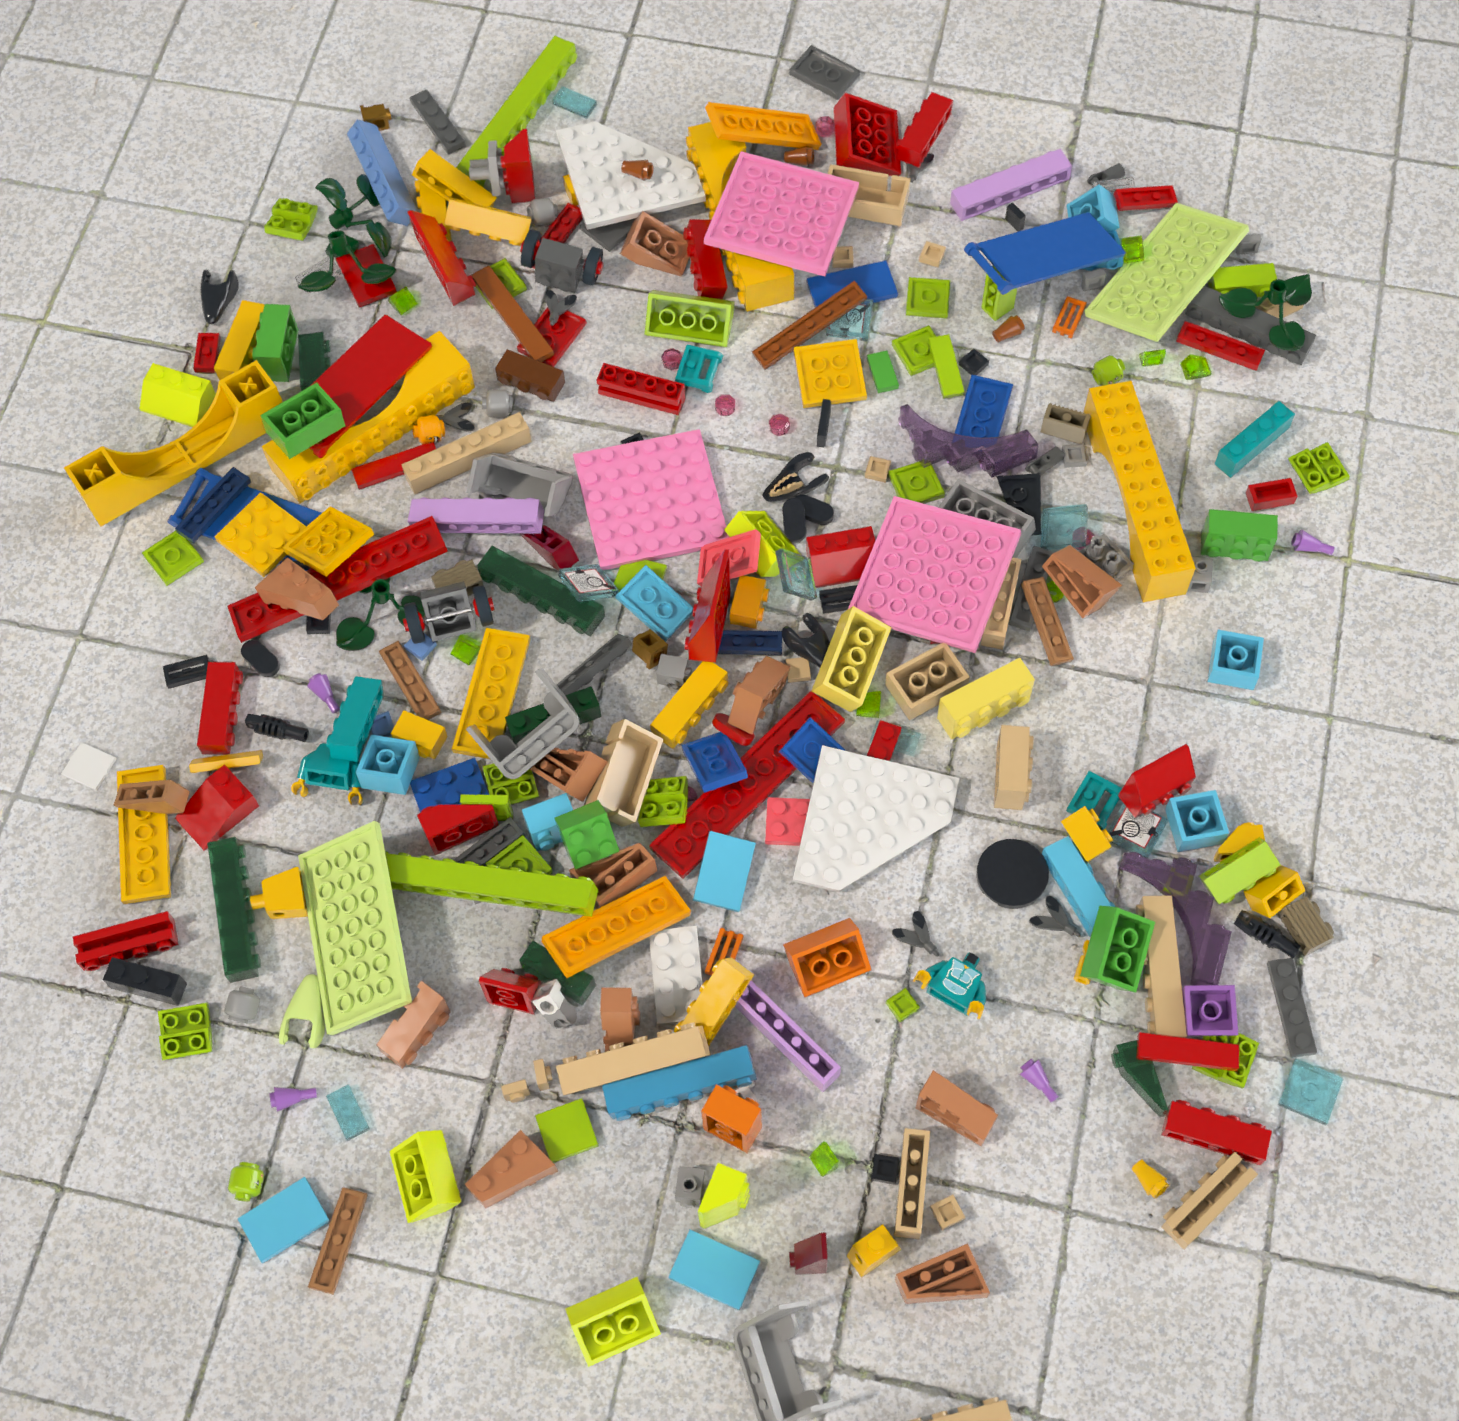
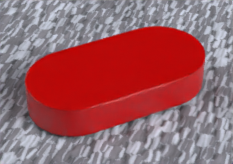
[712,713,755,746]

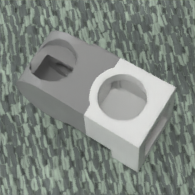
[532,979,577,1029]

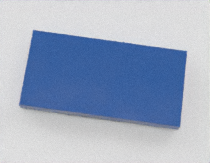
[806,260,898,308]
[951,375,1013,458]

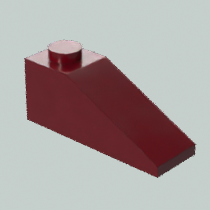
[519,523,579,573]
[789,1232,828,1275]

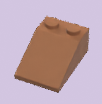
[620,211,690,276]

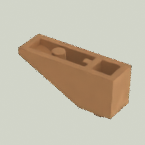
[114,780,190,814]

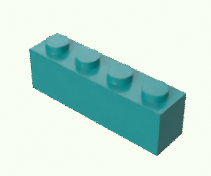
[1215,401,1295,478]
[326,676,384,762]

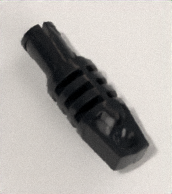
[244,714,309,742]
[1234,910,1301,958]

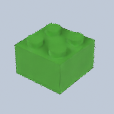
[554,800,619,870]

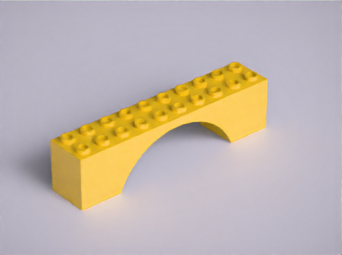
[685,122,794,312]
[261,330,475,504]
[63,360,283,527]
[1083,380,1196,602]

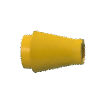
[1131,1159,1169,1199]

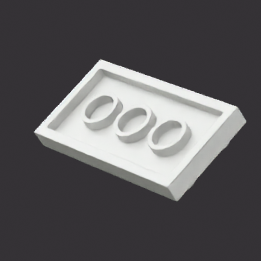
[649,926,703,1026]

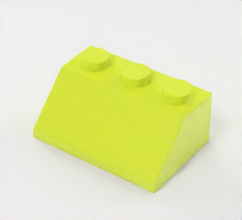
[139,363,216,427]
[724,511,803,577]
[389,1130,461,1223]
[698,1163,750,1229]
[565,1277,661,1367]

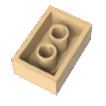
[885,643,970,721]
[994,725,1034,810]

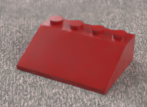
[833,92,901,176]
[407,210,476,306]
[685,549,731,663]

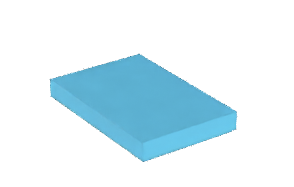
[615,565,693,642]
[692,831,756,913]
[237,1177,330,1263]
[668,1230,760,1311]

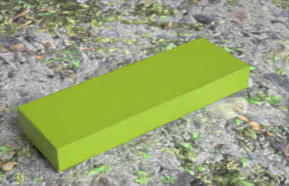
[928,334,965,399]

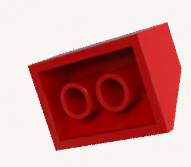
[500,129,535,203]
[806,526,875,588]
[1118,744,1196,818]

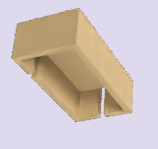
[828,164,911,226]
[584,719,663,827]

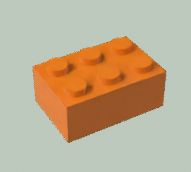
[701,1084,762,1154]

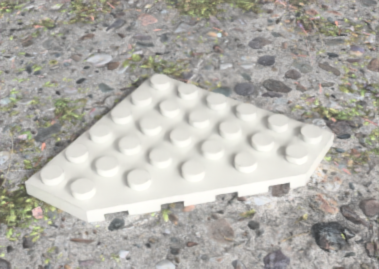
[555,121,706,230]
[792,745,959,892]

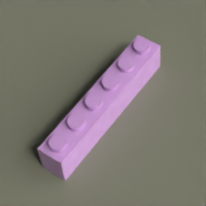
[950,149,1072,221]
[408,497,544,534]
[735,981,841,1092]

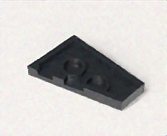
[996,473,1041,536]

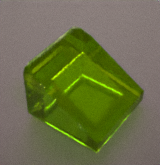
[1121,235,1145,264]
[388,287,418,315]
[1139,349,1166,367]
[1180,354,1212,380]
[450,635,481,665]
[856,691,881,718]
[810,1141,839,1177]

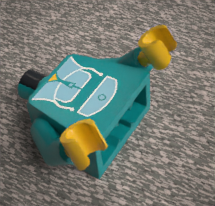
[291,743,363,805]
[913,952,986,1019]

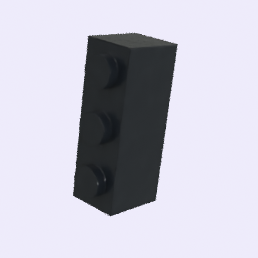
[103,957,187,1006]

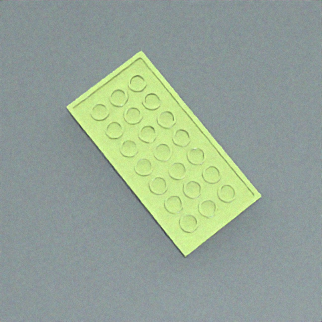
[1085,203,1249,342]
[298,821,412,1035]

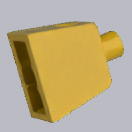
[250,867,308,919]
[847,1224,901,1278]

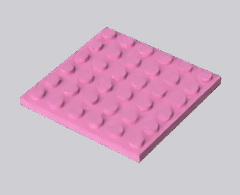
[704,151,859,276]
[573,429,729,571]
[848,496,1021,653]

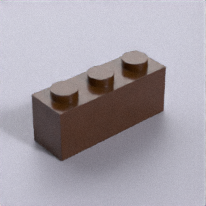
[495,349,565,402]

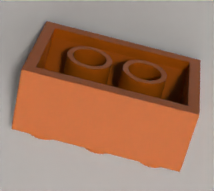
[783,918,871,997]

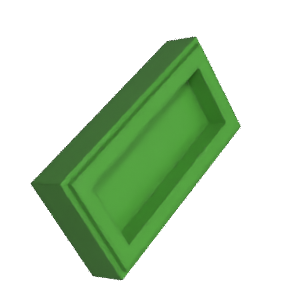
[867,350,899,393]

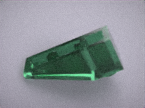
[1111,1040,1168,1117]

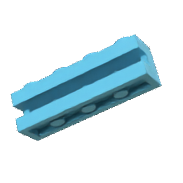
[1042,836,1116,937]

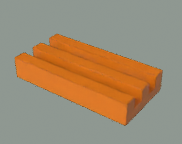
[1052,296,1087,339]
[705,928,743,976]

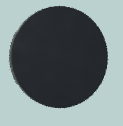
[976,839,1049,909]

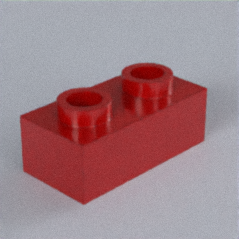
[1245,478,1298,511]

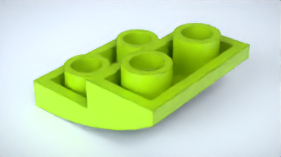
[264,198,318,241]
[1288,442,1350,494]
[482,763,539,805]
[638,776,688,827]
[158,1002,212,1060]
[1192,1033,1259,1088]

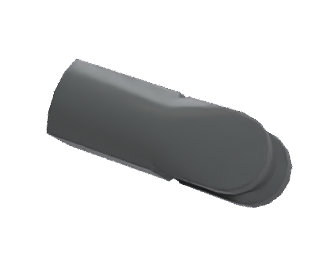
[1087,163,1125,188]
[1025,446,1064,475]

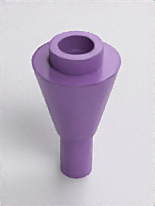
[1291,530,1334,555]
[307,673,340,713]
[1019,1058,1059,1102]
[269,1087,317,1112]

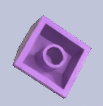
[1182,985,1238,1036]

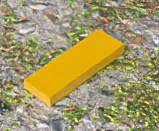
[189,750,264,773]

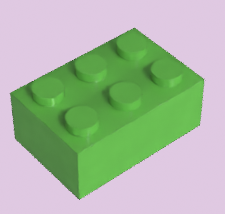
[252,304,299,382]
[260,382,345,459]
[1200,509,1278,562]
[1080,905,1155,993]

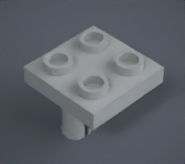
[469,141,504,196]
[1079,534,1134,580]

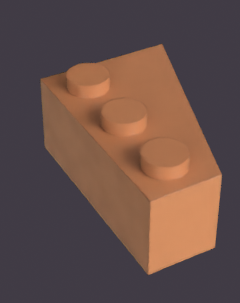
[1042,545,1122,619]
[728,656,790,734]
[530,748,607,802]
[600,988,640,1052]
[465,1130,558,1208]

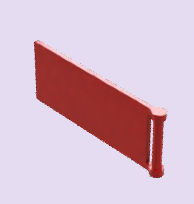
[309,315,432,458]

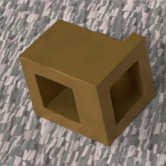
[360,103,392,131]
[632,629,668,670]

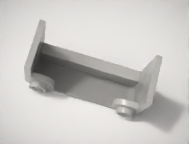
[466,453,573,517]
[466,668,580,779]
[733,1299,843,1421]

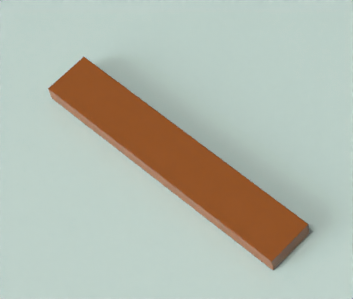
[471,265,554,362]
[752,281,867,370]

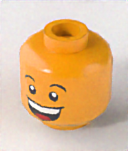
[412,415,445,444]

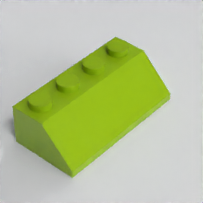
[644,290,735,347]

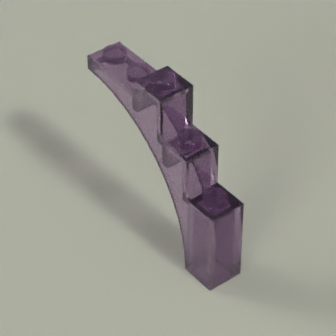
[898,404,1038,478]
[1119,852,1232,986]

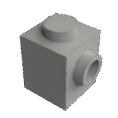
[1187,556,1213,593]
[656,654,692,689]
[675,1166,705,1208]

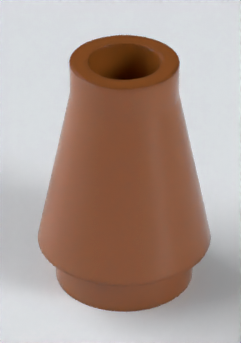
[784,146,814,167]
[621,160,653,181]
[992,315,1025,343]

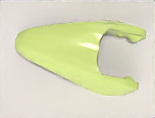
[279,974,325,1048]

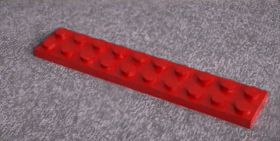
[227,516,448,643]
[649,690,845,879]

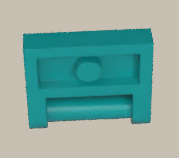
[675,345,723,393]
[1066,771,1122,831]

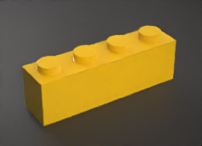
[412,149,497,207]
[415,180,452,241]
[445,197,531,246]
[214,300,265,380]
[650,661,729,749]
[674,957,754,1047]

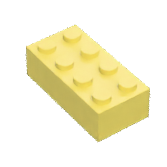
[812,606,892,712]
[937,658,1035,740]

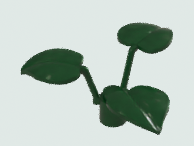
[315,174,392,258]
[298,230,397,292]
[1219,274,1312,351]
[336,577,425,651]

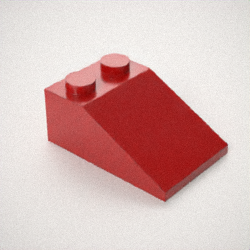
[175,764,259,851]
[417,805,499,855]
[479,968,542,1015]

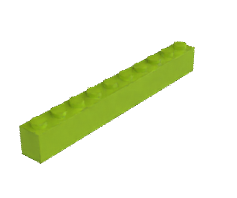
[456,35,577,187]
[385,851,598,917]

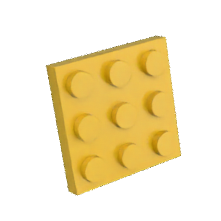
[793,339,867,408]
[215,492,306,577]
[282,506,374,577]

